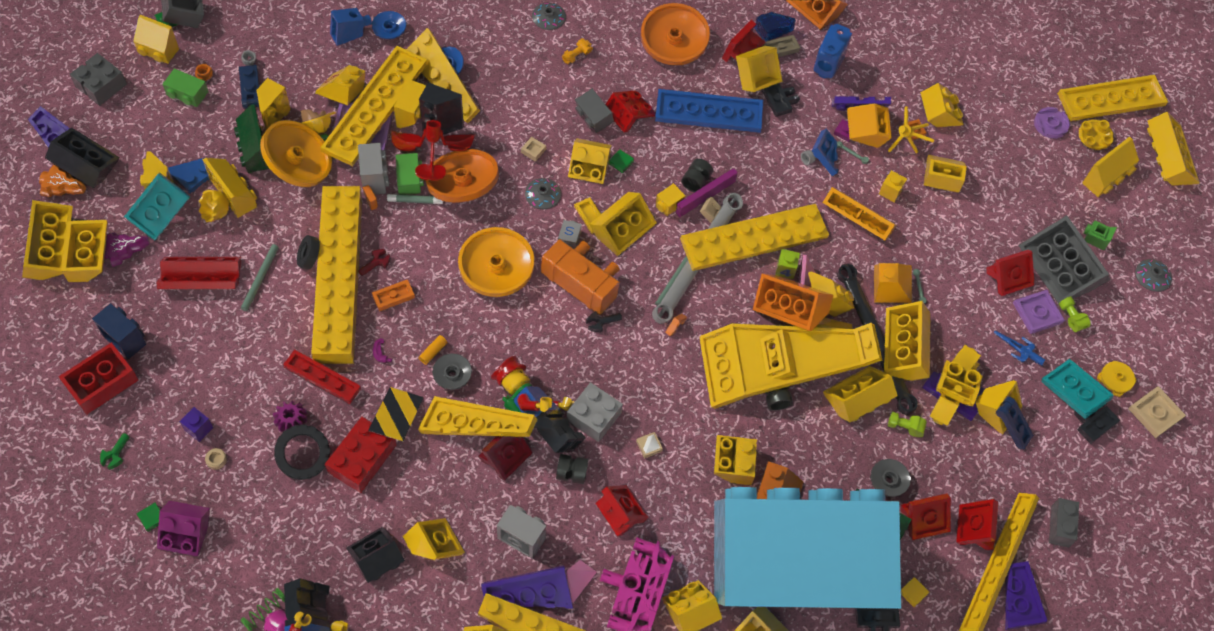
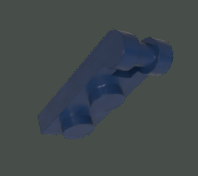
[239,65,259,109]
[996,397,1034,450]

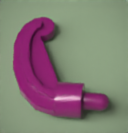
[373,338,392,363]

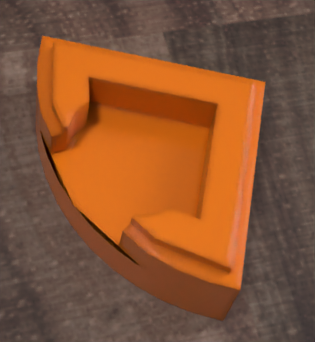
[362,185,378,211]
[665,314,687,336]

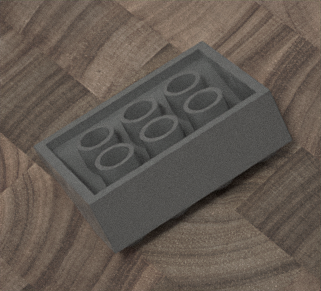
[1018,215,1110,304]

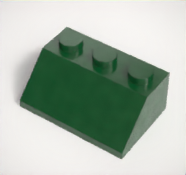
[234,104,270,173]

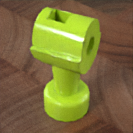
[1058,296,1091,332]
[888,411,927,438]

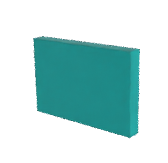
[124,173,190,241]
[1041,359,1114,419]

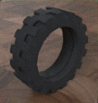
[274,425,330,480]

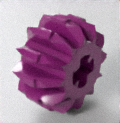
[273,400,308,432]

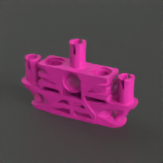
[600,537,674,631]

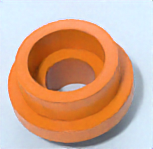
[195,64,213,81]

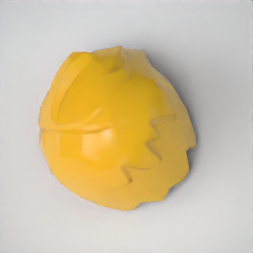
[198,190,229,222]

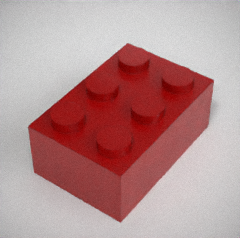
[58,342,139,415]
[325,416,397,493]

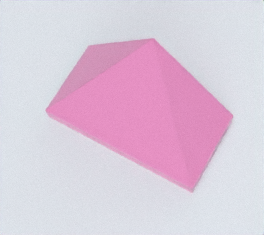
[798,255,816,287]
[566,560,597,603]

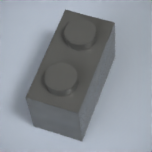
[575,88,614,133]
[1049,498,1079,548]

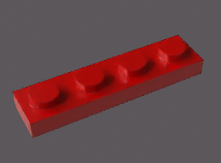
[283,349,361,404]

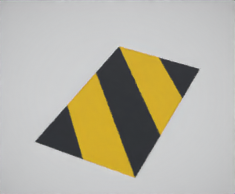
[368,387,424,441]

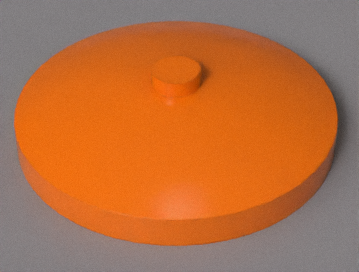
[641,3,710,65]
[425,149,499,203]

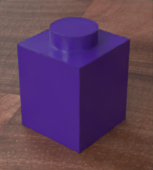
[179,407,213,442]

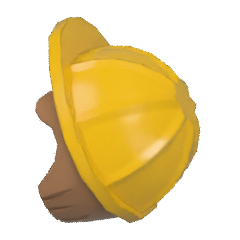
[301,109,336,134]

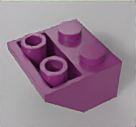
[157,500,210,556]

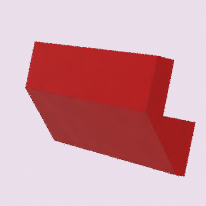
[156,257,242,289]

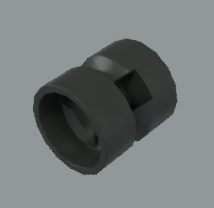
[681,158,714,193]
[765,386,793,411]
[556,454,589,484]

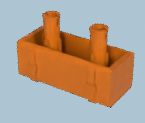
[541,239,620,315]

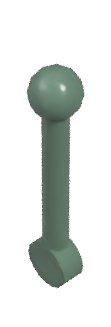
[837,141,869,164]
[913,269,927,304]

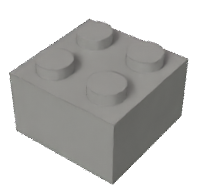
[358,143,389,195]
[567,382,623,442]
[497,505,546,559]

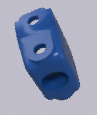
[813,24,852,78]

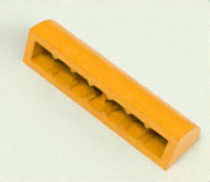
[822,187,897,241]

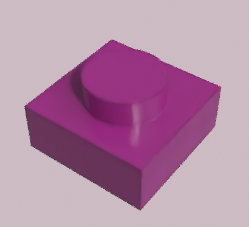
[834,119,850,142]

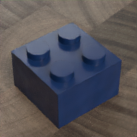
[92,303,146,360]

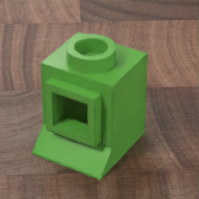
[1083,220,1117,251]

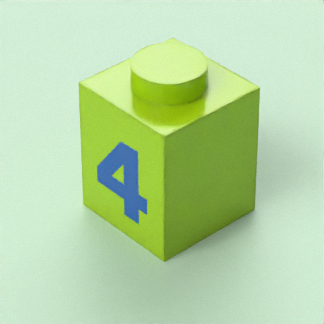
[775,249,800,279]

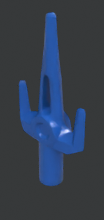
[994,330,1046,366]

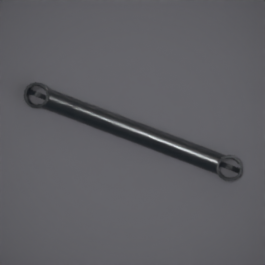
[837,264,918,415]

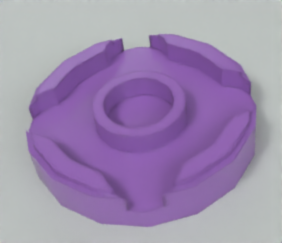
[1034,107,1070,139]

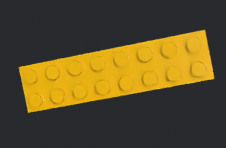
[320,46,427,166]
[680,204,829,271]

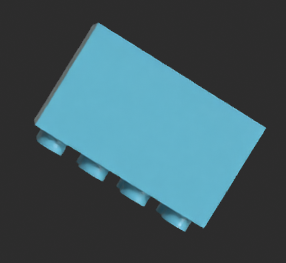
[714,487,901,609]

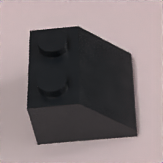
[346,527,405,583]

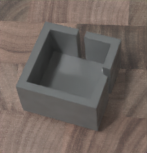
[161,0,204,28]
[70,53,127,106]

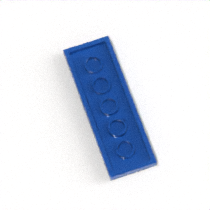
[655,89,763,133]

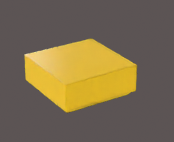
[901,577,929,607]

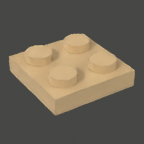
[1128,386,1186,438]

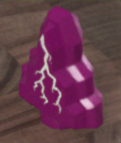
[104,232,150,267]

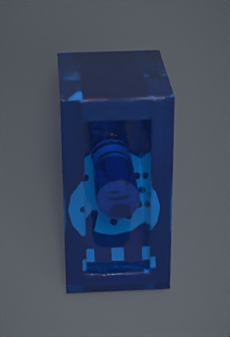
[754,12,796,42]

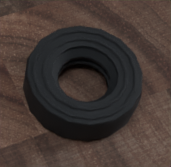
[297,235,320,270]

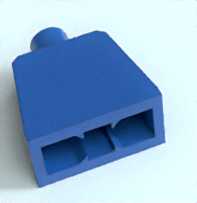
[330,8,372,46]

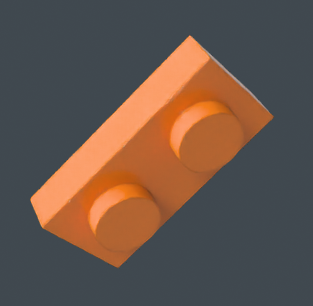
[372,279,415,312]

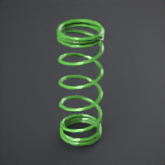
[240,588,285,631]

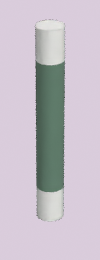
[387,194,443,204]

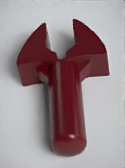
[358,249,391,276]

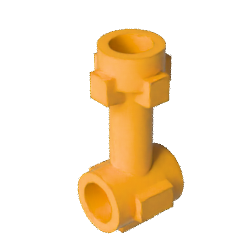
[562,38,593,64]

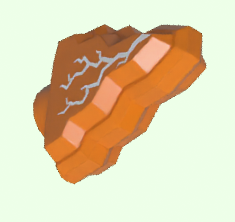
[39,165,86,197]

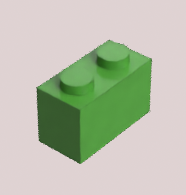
[163,68,209,107]
[395,153,424,195]

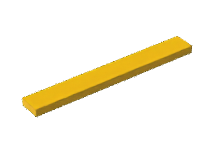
[959,493,1039,631]

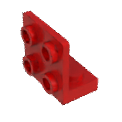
[605,90,656,132]

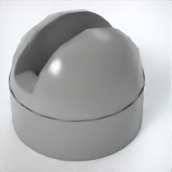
[241,50,256,66]
[801,150,816,165]

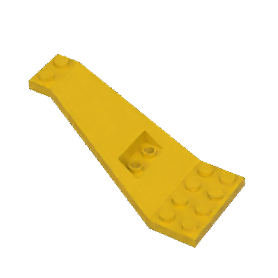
[699,323,882,409]

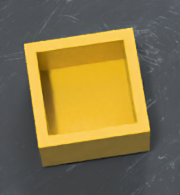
[736,46,783,92]

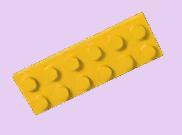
[1057,75,1168,121]

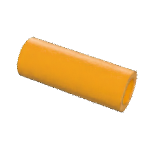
[418,335,448,365]

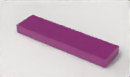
[676,168,738,218]

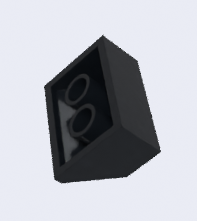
[419,82,464,135]
[45,128,120,188]

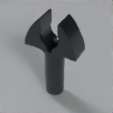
[586,311,622,333]

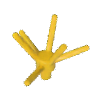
[888,106,934,153]

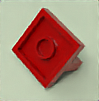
[722,19,766,62]
[986,249,1034,296]
[595,485,649,537]
[901,493,951,540]
[956,499,998,550]

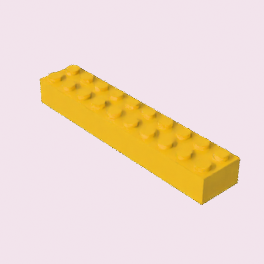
[311,186,362,364]

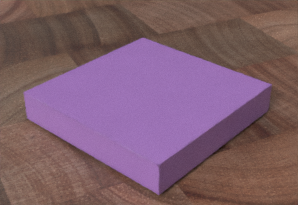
[1013,290,1065,334]

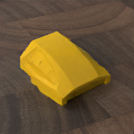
[936,360,983,407]

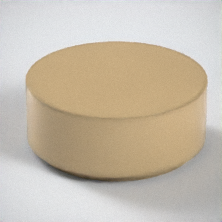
[205,448,227,470]

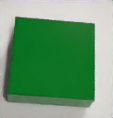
[609,149,634,173]
[136,503,160,532]

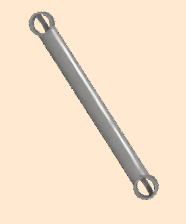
[652,193,743,324]

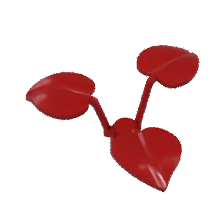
[391,120,475,181]

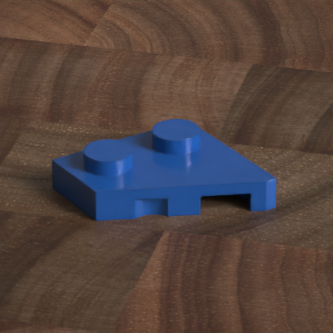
[812,128,838,176]
[168,158,209,194]

